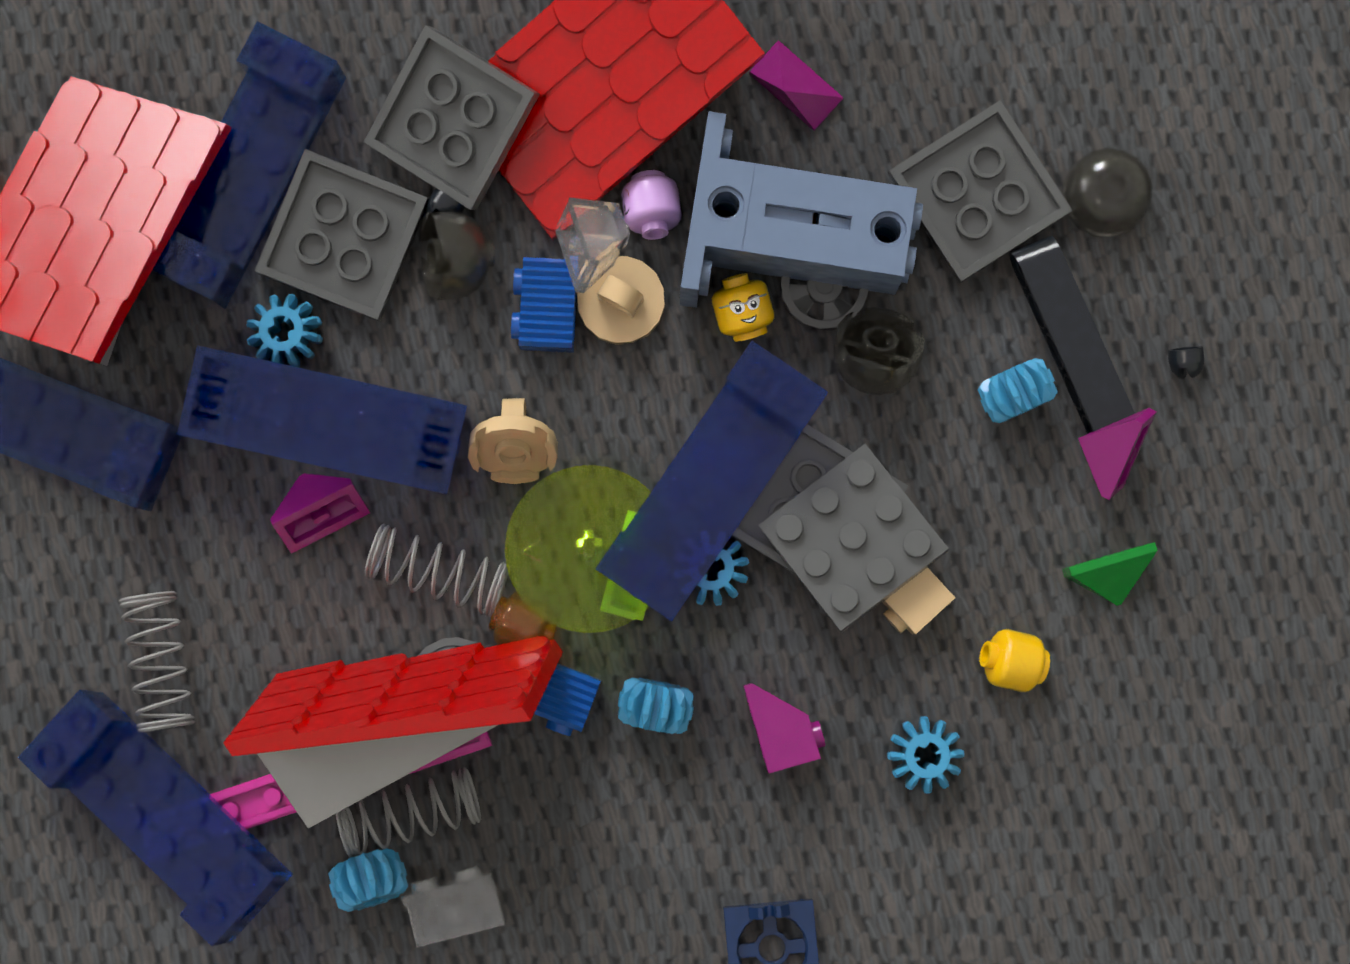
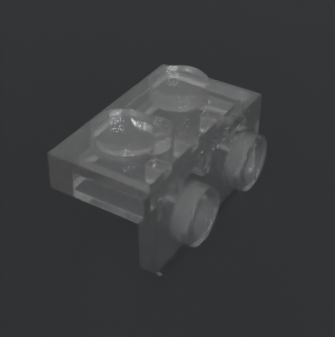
[401,866,506,947]

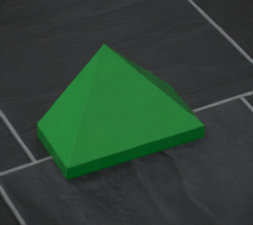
[1062,542,1158,606]

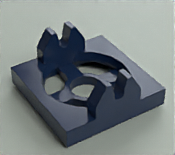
[723,898,819,964]

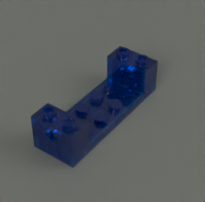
[151,21,346,309]
[595,341,828,623]
[177,345,468,496]
[0,358,184,511]
[17,689,293,946]

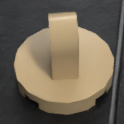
[577,256,665,345]
[468,398,558,484]

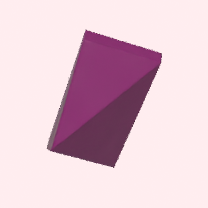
[749,40,843,131]
[1078,408,1157,500]
[270,473,370,554]

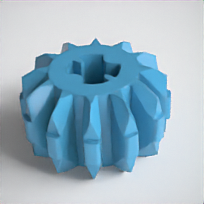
[246,294,323,369]
[977,358,1058,423]
[674,530,749,606]
[618,678,694,734]
[887,716,964,794]
[328,848,408,912]

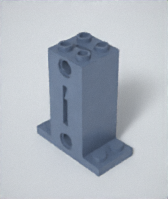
[679,111,923,308]

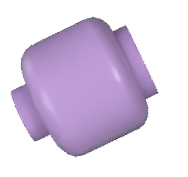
[621,170,682,240]

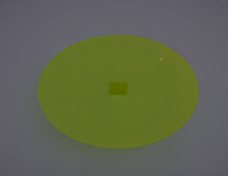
[505,465,674,633]

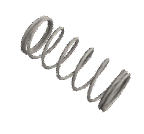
[365,524,510,618]
[118,591,196,733]
[336,767,481,857]

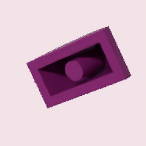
[743,683,826,773]

